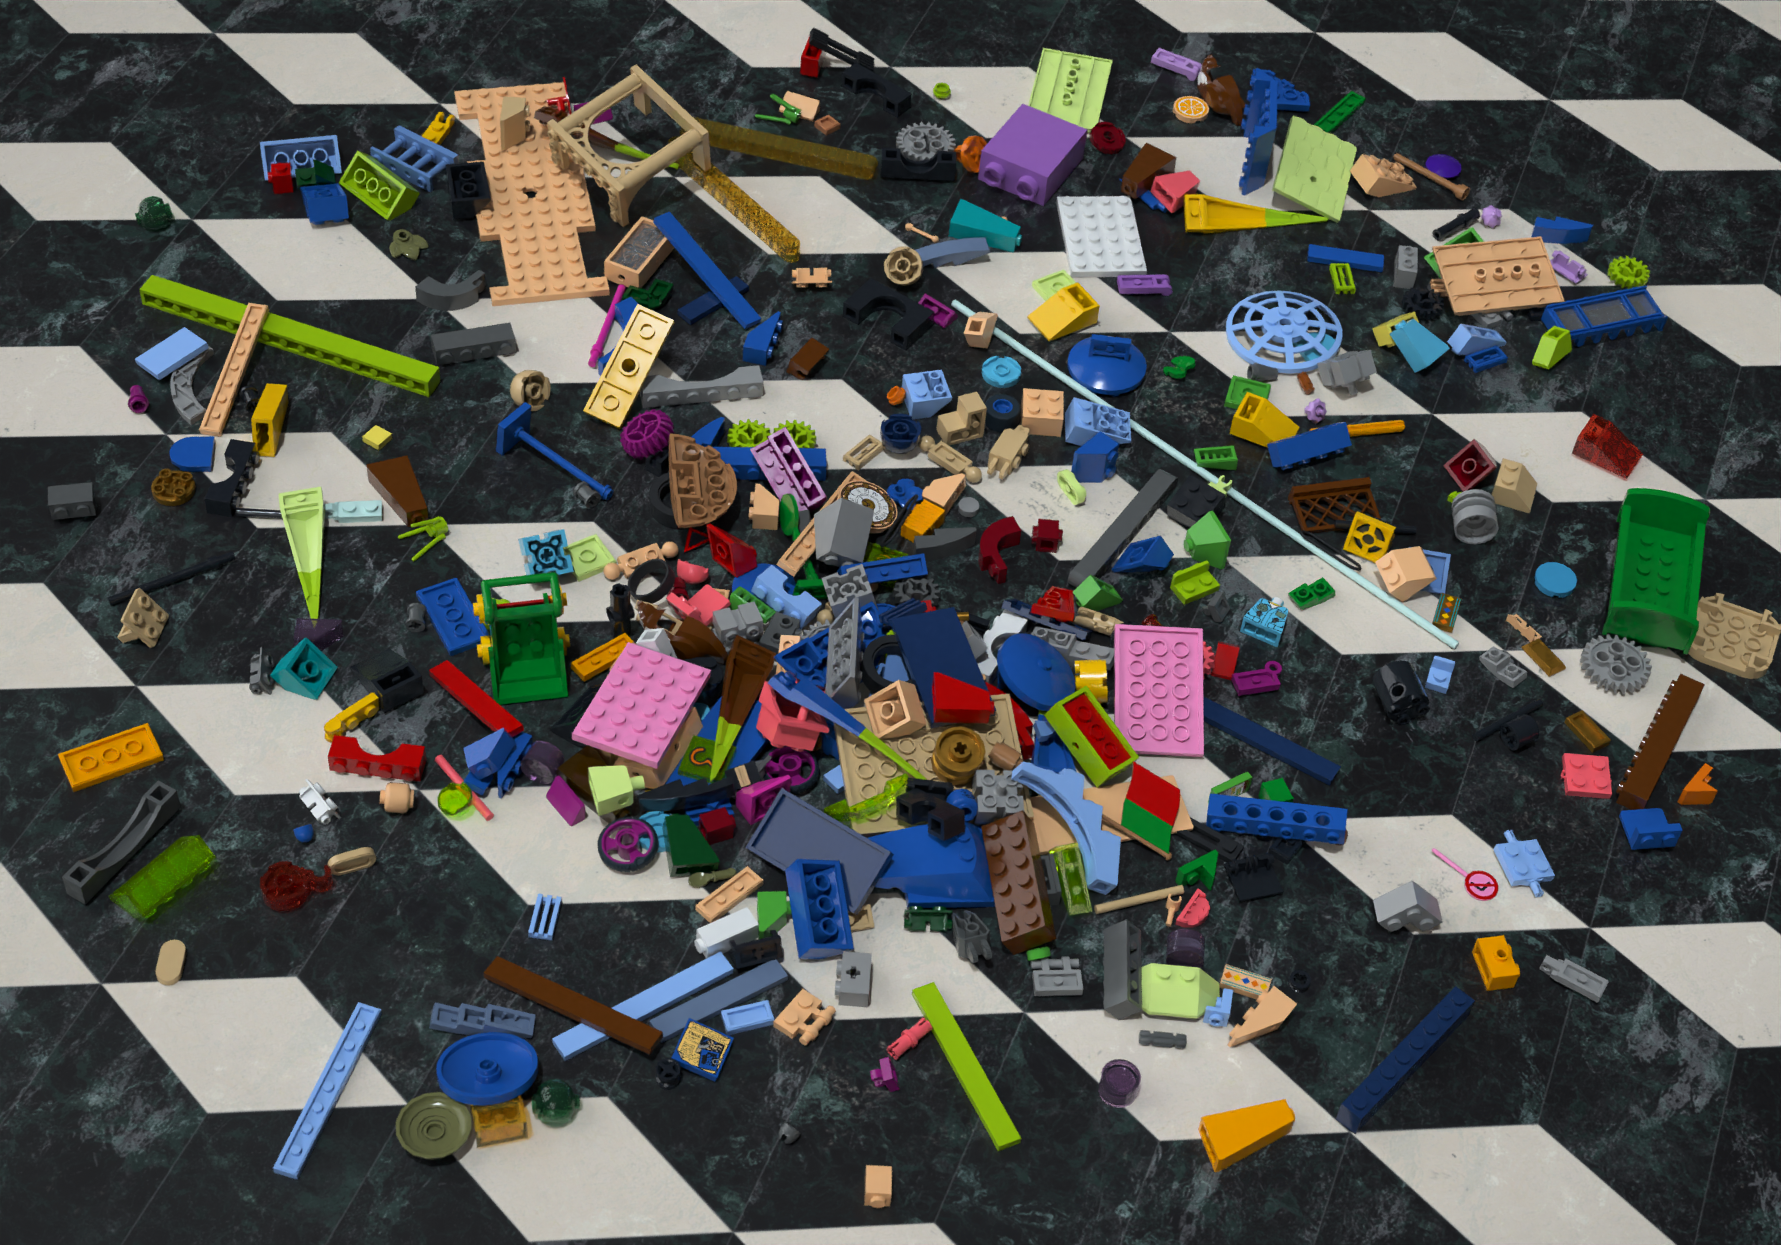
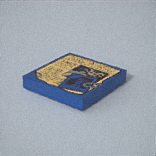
[672,1018,734,1082]

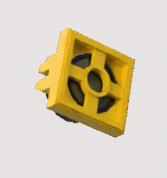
[1343,511,1396,563]

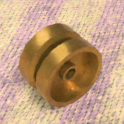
[931,726,985,785]

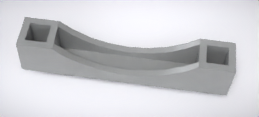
[640,365,763,408]

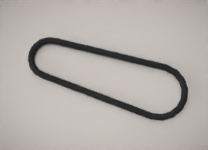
[880,494,918,547]

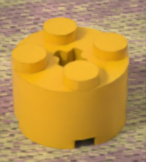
[1074,659,1108,703]

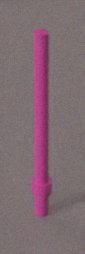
[588,284,626,367]

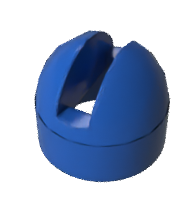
[293,824,314,842]

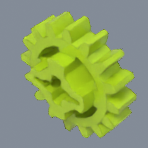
[1607,256,1650,289]
[727,419,772,447]
[772,420,816,448]

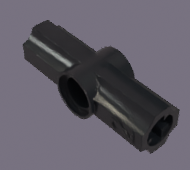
[606,583,635,639]

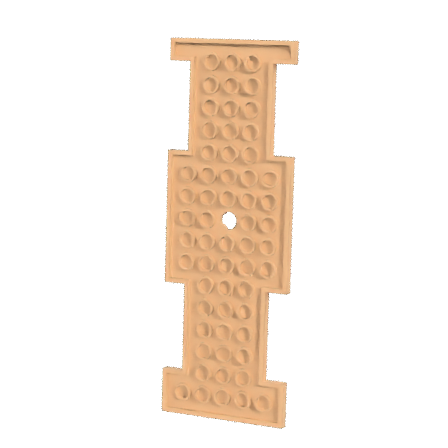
[455,82,609,306]

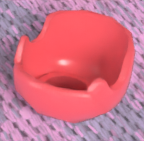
[677,559,709,585]

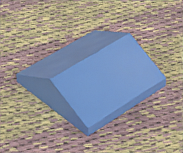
[1409,547,1451,594]

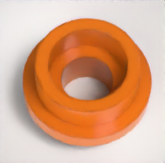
[887,386,906,405]

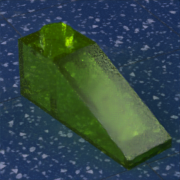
[1049,842,1092,916]

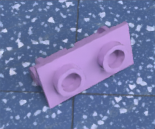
[1550,250,1588,284]

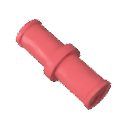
[886,1018,933,1060]

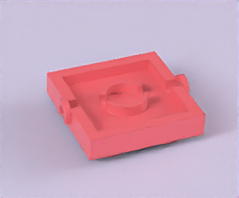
[1561,753,1612,799]

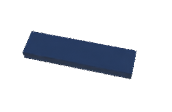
[677,276,749,325]

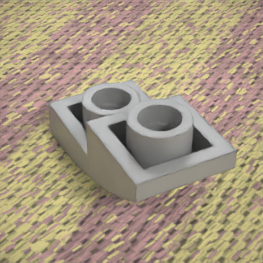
[1479,646,1527,688]

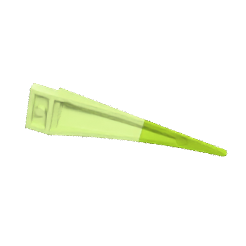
[278,487,325,633]

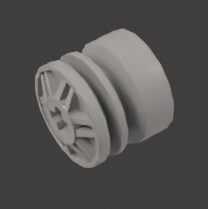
[1451,489,1499,544]

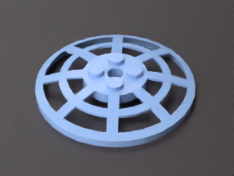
[1226,291,1342,374]

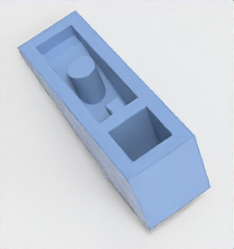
[1447,324,1507,356]

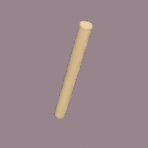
[1094,885,1184,914]

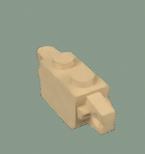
[987,425,1030,480]

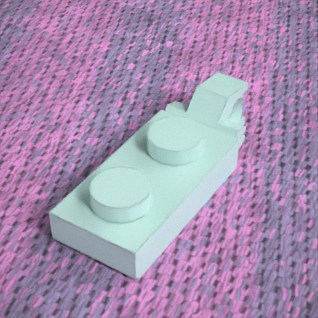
[324,500,382,523]

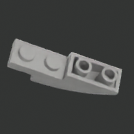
[1031,626,1114,670]

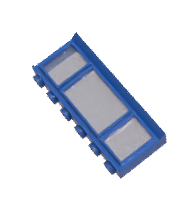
[1541,286,1669,347]

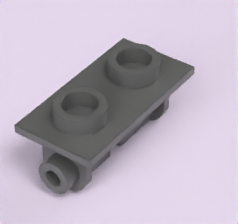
[249,647,275,695]

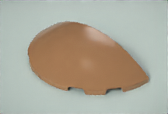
[669,434,737,528]

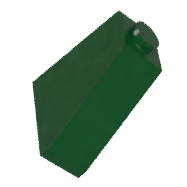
[662,814,719,877]

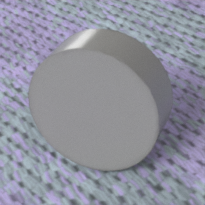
[958,497,979,517]

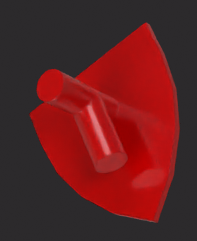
[547,77,572,114]

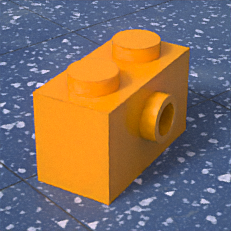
[1472,935,1520,991]

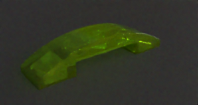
[823,773,909,822]

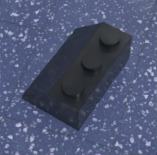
[446,161,491,219]
[550,684,602,747]

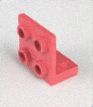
[666,584,731,626]

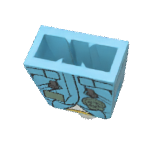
[1240,597,1289,647]

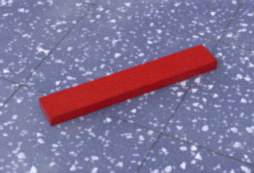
[429,660,524,737]

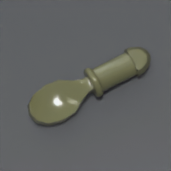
[688,868,737,888]

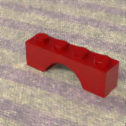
[328,735,426,782]

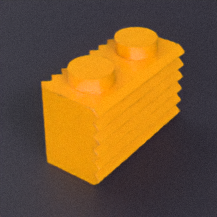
[901,499,946,543]

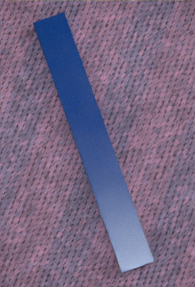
[653,212,761,329]

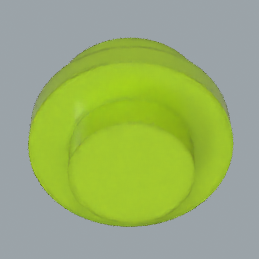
[933,83,951,99]

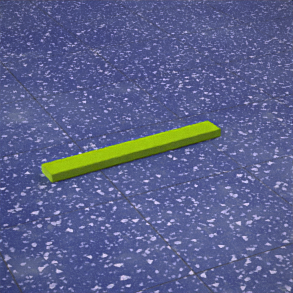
[912,982,1021,1151]

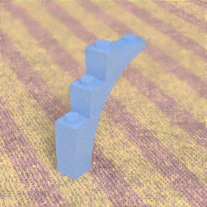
[1011,761,1121,895]

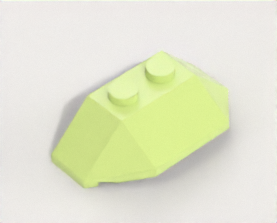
[1142,963,1220,1019]

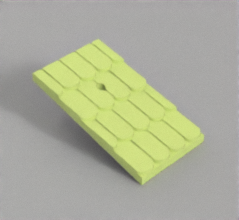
[1028,48,1112,133]
[1272,116,1357,223]

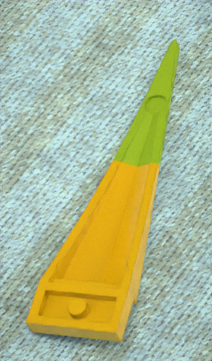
[1183,194,1329,234]

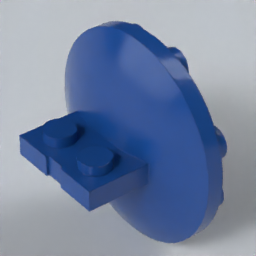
[1067,334,1147,397]

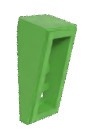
[1194,446,1238,470]
[728,586,776,624]

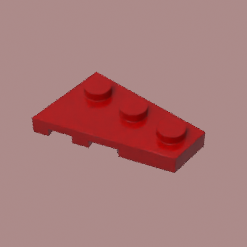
[1030,586,1075,622]

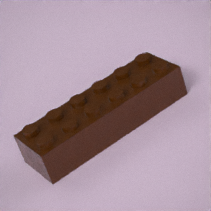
[981,810,1057,955]

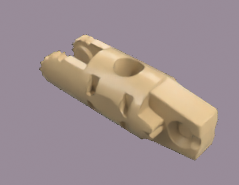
[1074,607,1124,636]

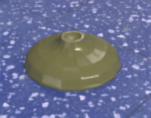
[396,1092,472,1160]

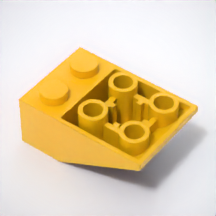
[1027,282,1100,341]
[1229,392,1300,448]

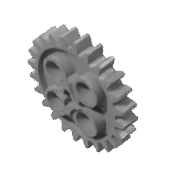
[896,122,956,161]
[1580,634,1652,694]

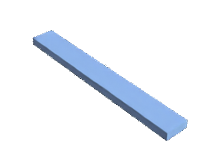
[552,951,733,1061]
[273,1002,382,1180]

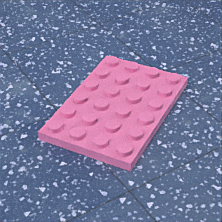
[1114,624,1204,757]
[572,642,711,769]

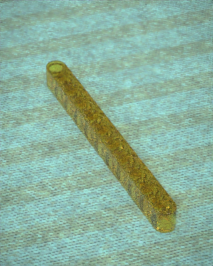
[680,117,878,180]
[668,136,800,263]

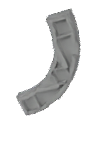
[170,346,214,425]

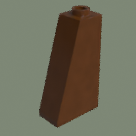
[1121,143,1177,199]
[366,456,428,527]

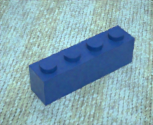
[1267,422,1352,470]

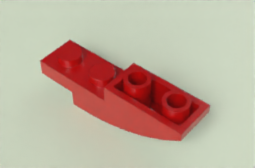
[985,682,1034,760]

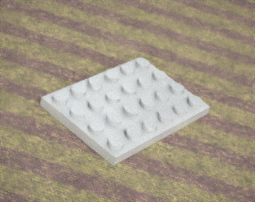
[1056,196,1147,278]

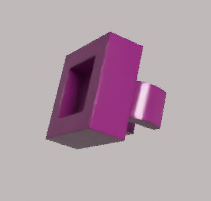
[870,1057,900,1092]

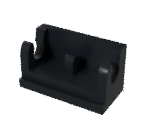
[644,442,669,477]
[729,930,783,969]

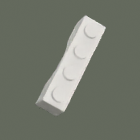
[976,610,1028,684]

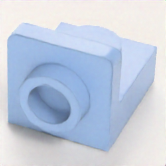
[1425,656,1455,694]
[1203,988,1233,1027]

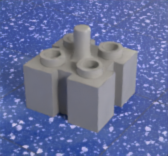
[1317,350,1377,395]
[822,564,878,619]
[712,601,763,655]
[972,770,1024,823]

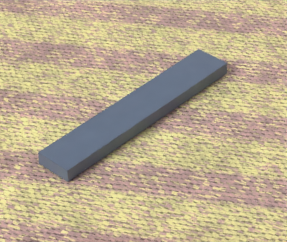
[649,959,788,1043]

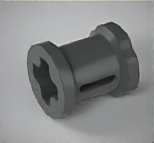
[573,481,601,508]
[405,603,427,632]

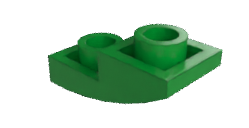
[1288,577,1336,609]

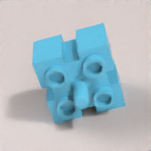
[518,529,574,575]

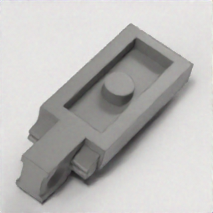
[1540,955,1609,1003]

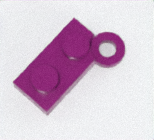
[1231,661,1282,696]

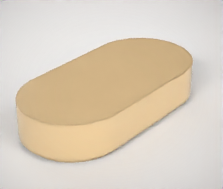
[328,847,376,875]
[156,940,187,985]

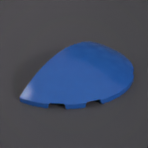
[774,601,883,689]

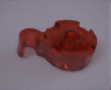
[260,861,333,911]

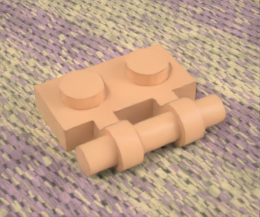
[773,989,836,1046]

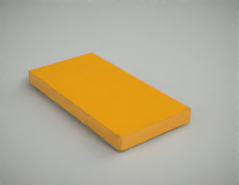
[58,723,164,792]

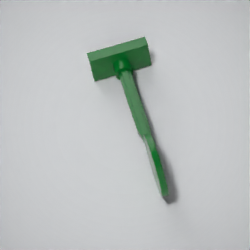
[779,494,828,599]

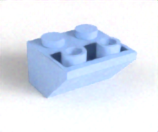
[902,370,952,420]

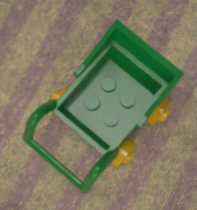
[473,572,570,705]

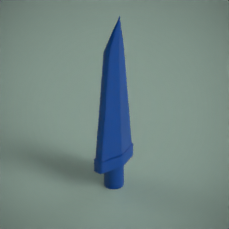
[1119,179,1168,213]

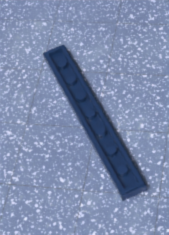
[1203,696,1341,786]

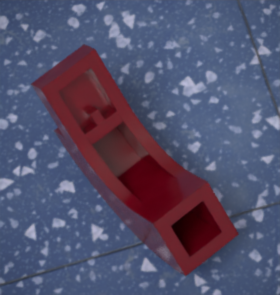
[978,516,1021,584]

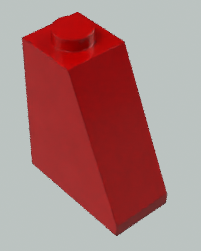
[932,672,994,724]

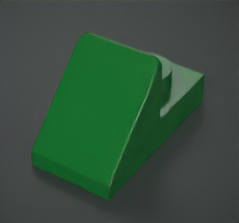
[1175,849,1218,891]

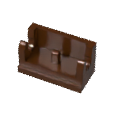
[786,338,830,380]

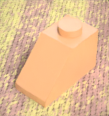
[922,473,966,516]

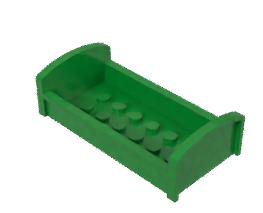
[1602,488,1710,655]

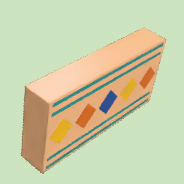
[1219,964,1272,1000]

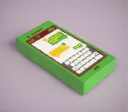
[1208,772,1252,803]

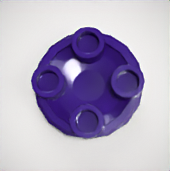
[1425,154,1462,179]

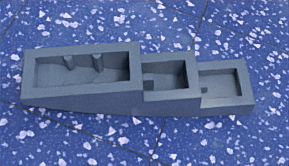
[915,237,990,268]
[429,1002,535,1038]

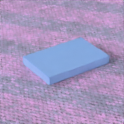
[135,327,209,380]

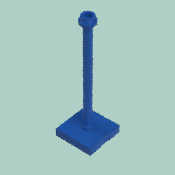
[496,402,614,501]

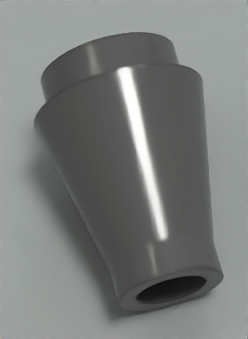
[1247,363,1278,381]

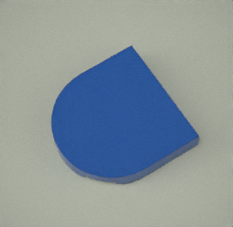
[170,436,215,472]

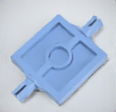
[1493,830,1555,897]

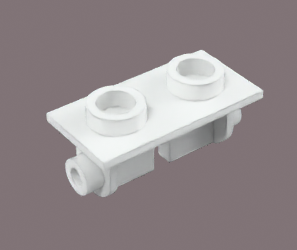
[299,779,341,825]

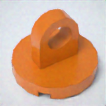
[954,136,987,173]

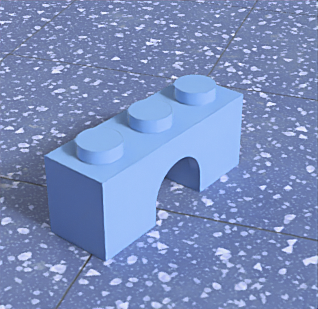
[751,565,822,629]

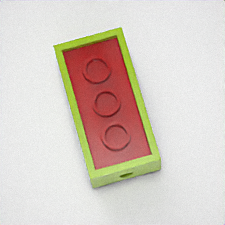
[1044,686,1139,787]

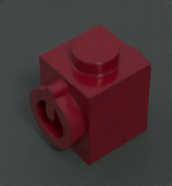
[1031,519,1063,553]

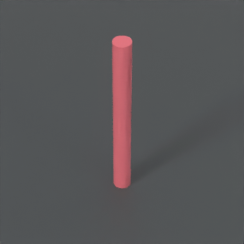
[435,755,494,821]

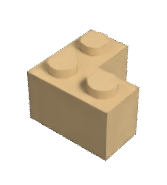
[937,392,987,446]

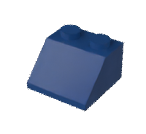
[1071,431,1119,483]

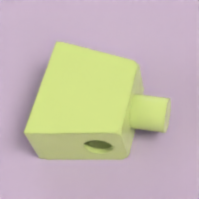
[588,765,645,816]

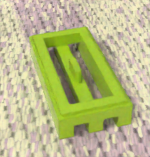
[1329,263,1356,294]

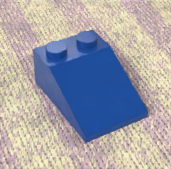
[300,183,349,225]

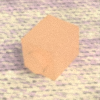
[864,1165,892,1208]

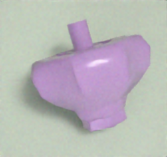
[1481,205,1502,228]
[1305,398,1327,424]

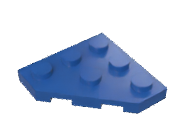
[1252,69,1310,111]

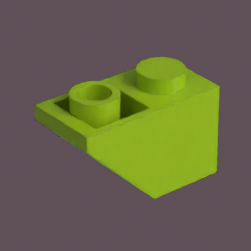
[1532,326,1572,369]

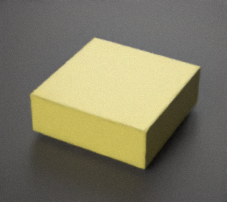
[362,425,392,450]

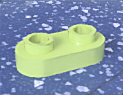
[1057,469,1087,505]

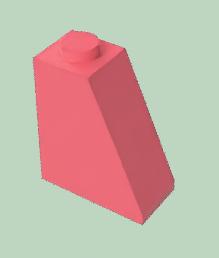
[1150,170,1200,213]

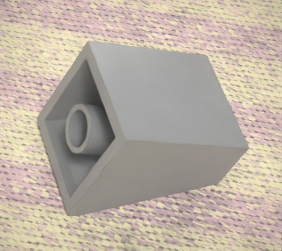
[814,498,874,568]

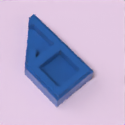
[462,771,494,796]

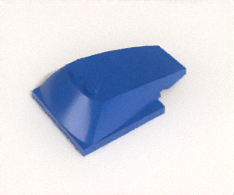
[868,822,995,908]

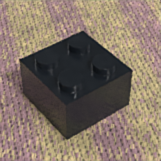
[1167,475,1226,529]

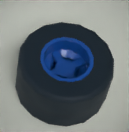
[985,394,1021,432]

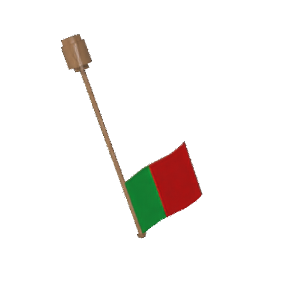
[988,742,1180,861]

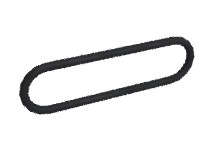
[1300,530,1362,571]

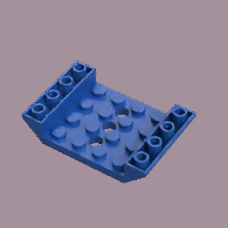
[1239,68,1278,195]

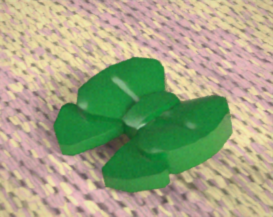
[1163,356,1196,378]

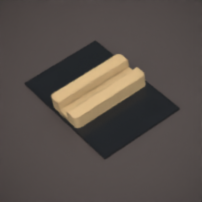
[724,760,762,790]

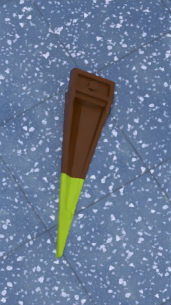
[534,106,679,169]
[710,635,776,782]

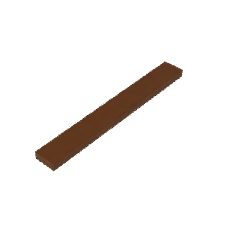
[484,956,663,1055]

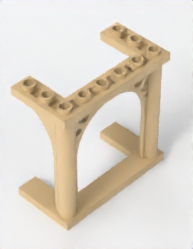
[547,65,711,227]

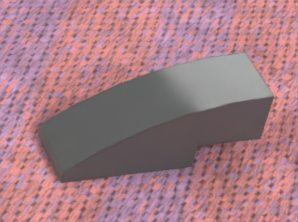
[913,527,976,562]

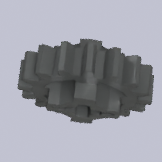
[893,576,940,607]

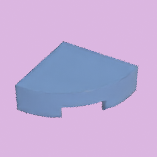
[1033,721,1055,742]

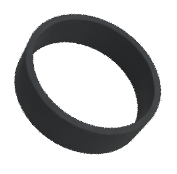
[627,559,675,604]

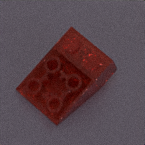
[1572,414,1643,479]

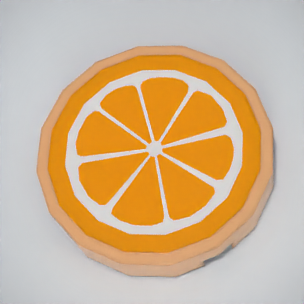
[1173,96,1209,124]

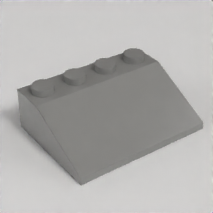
[825,597,864,709]

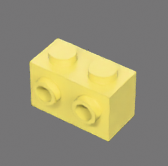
[1372,312,1419,348]

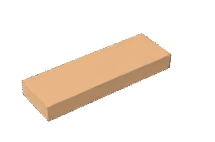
[695,866,764,923]

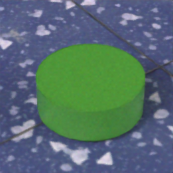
[1026,946,1051,961]

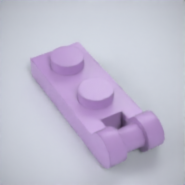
[1151,48,1202,81]

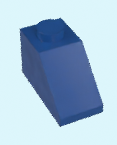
[463,728,515,780]

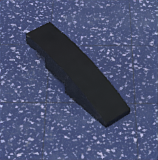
[637,777,735,811]

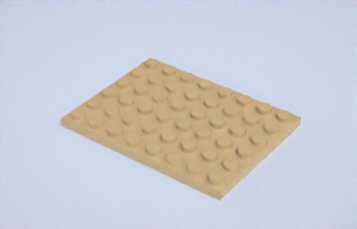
[833,694,1034,837]

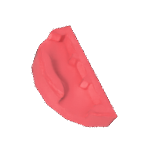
[1175,889,1210,928]

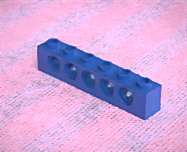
[1206,793,1348,845]

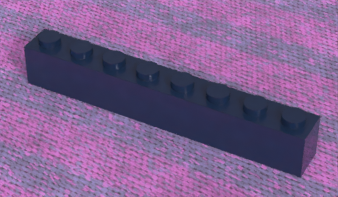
[1336,986,1475,1134]

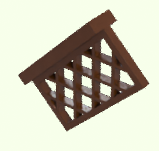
[1288,477,1381,535]

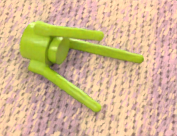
[398,516,448,561]

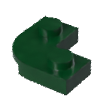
[622,279,674,310]

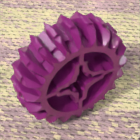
[620,409,675,460]

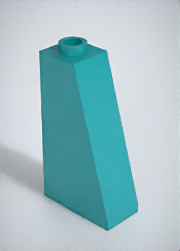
[949,199,1022,253]

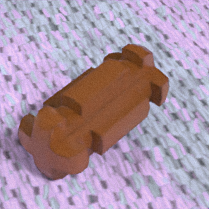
[1297,371,1315,394]

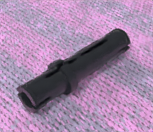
[1432,208,1480,241]

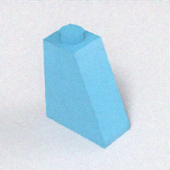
[1390,319,1450,373]

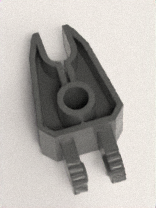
[952,910,992,963]

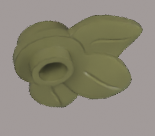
[389,229,428,261]

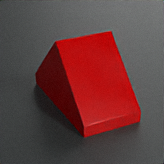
[1211,641,1240,680]

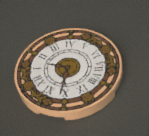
[837,480,897,533]

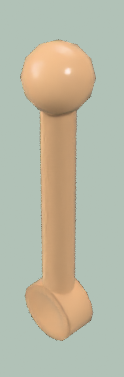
[905,223,939,243]

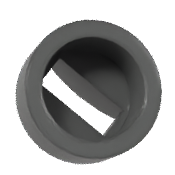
[778,1122,801,1144]

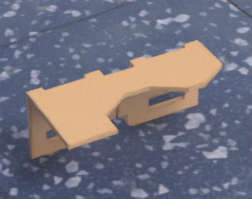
[1506,614,1542,642]

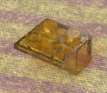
[469,1095,528,1147]

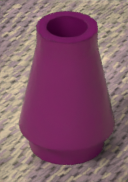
[128,385,149,413]

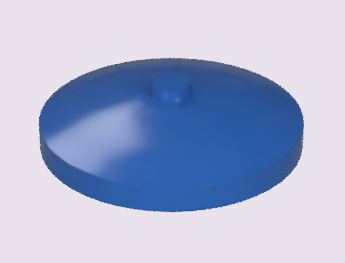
[997,633,1075,711]
[436,1032,538,1106]

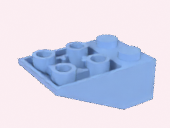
[1065,397,1131,446]

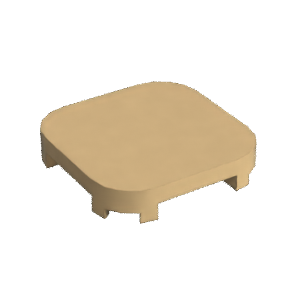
[1688,593,1781,679]

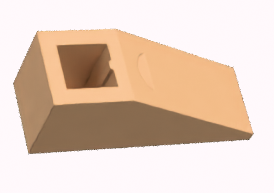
[1227,986,1297,1047]

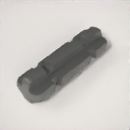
[1139,1030,1187,1048]

